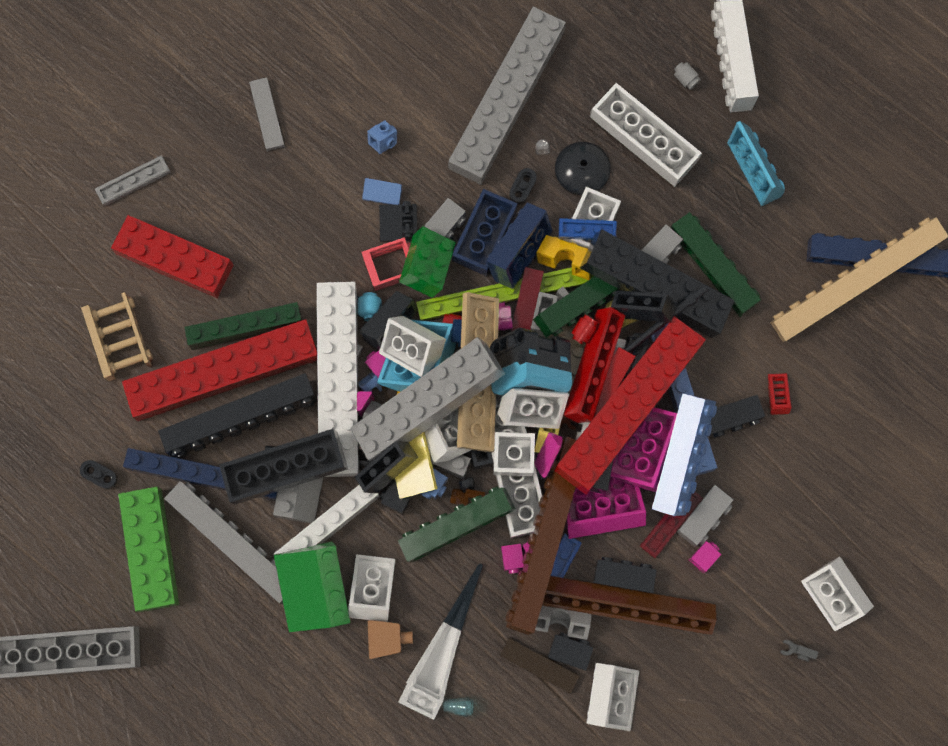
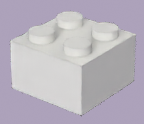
[494,432,535,476]

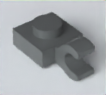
[779,640,818,662]

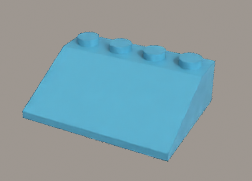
[727,121,785,206]
[377,320,457,392]

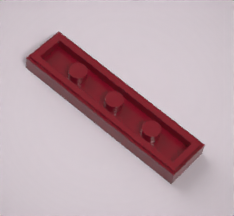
[511,267,544,331]
[639,492,703,559]

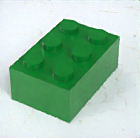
[399,226,456,298]

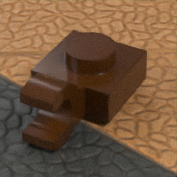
[450,489,485,506]

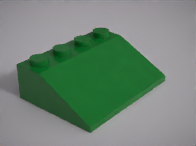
[274,542,350,632]

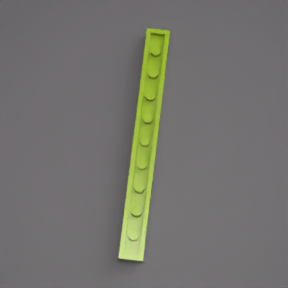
[416,267,594,321]

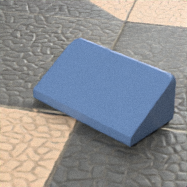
[362,178,402,205]

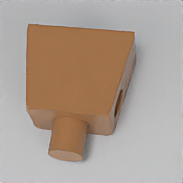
[368,620,413,659]

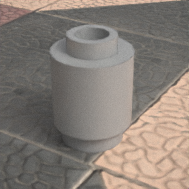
[674,62,701,90]

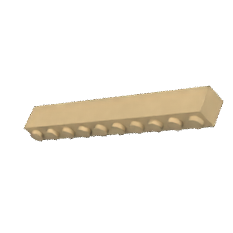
[770,217,948,341]

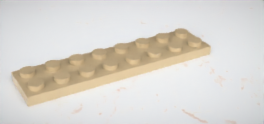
[457,292,499,452]

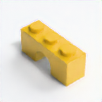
[537,235,592,280]

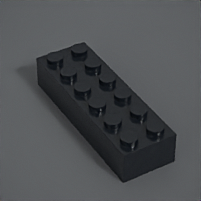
[219,429,348,505]

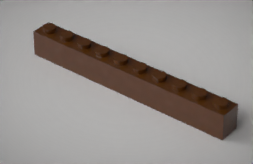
[505,437,577,635]
[517,576,716,635]

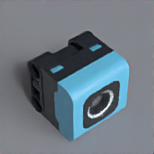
[490,327,572,396]

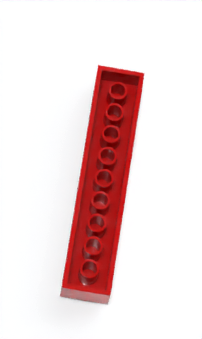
[555,316,706,495]
[122,319,317,421]

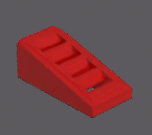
[768,373,791,415]

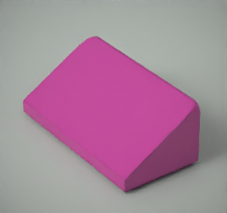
[357,391,375,418]
[534,432,563,478]

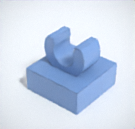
[358,372,382,392]

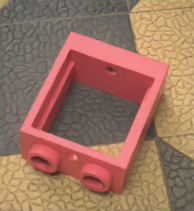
[362,237,410,291]

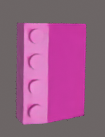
[610,408,677,492]
[565,477,646,539]

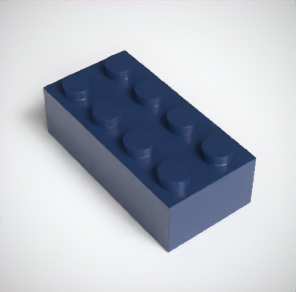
[452,189,518,276]
[487,202,553,289]

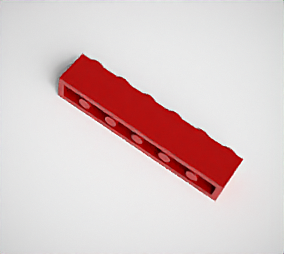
[563,307,625,423]

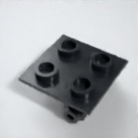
[379,201,417,242]

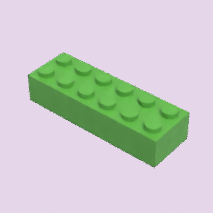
[118,487,179,612]

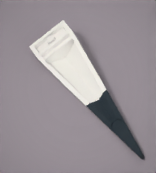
[398,563,483,720]

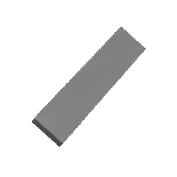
[249,77,285,151]
[95,155,171,206]

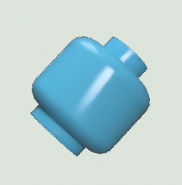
[357,292,382,322]

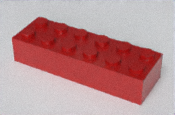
[111,215,234,298]

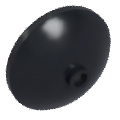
[555,142,611,196]

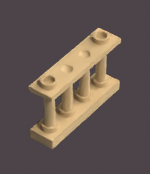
[81,292,153,381]

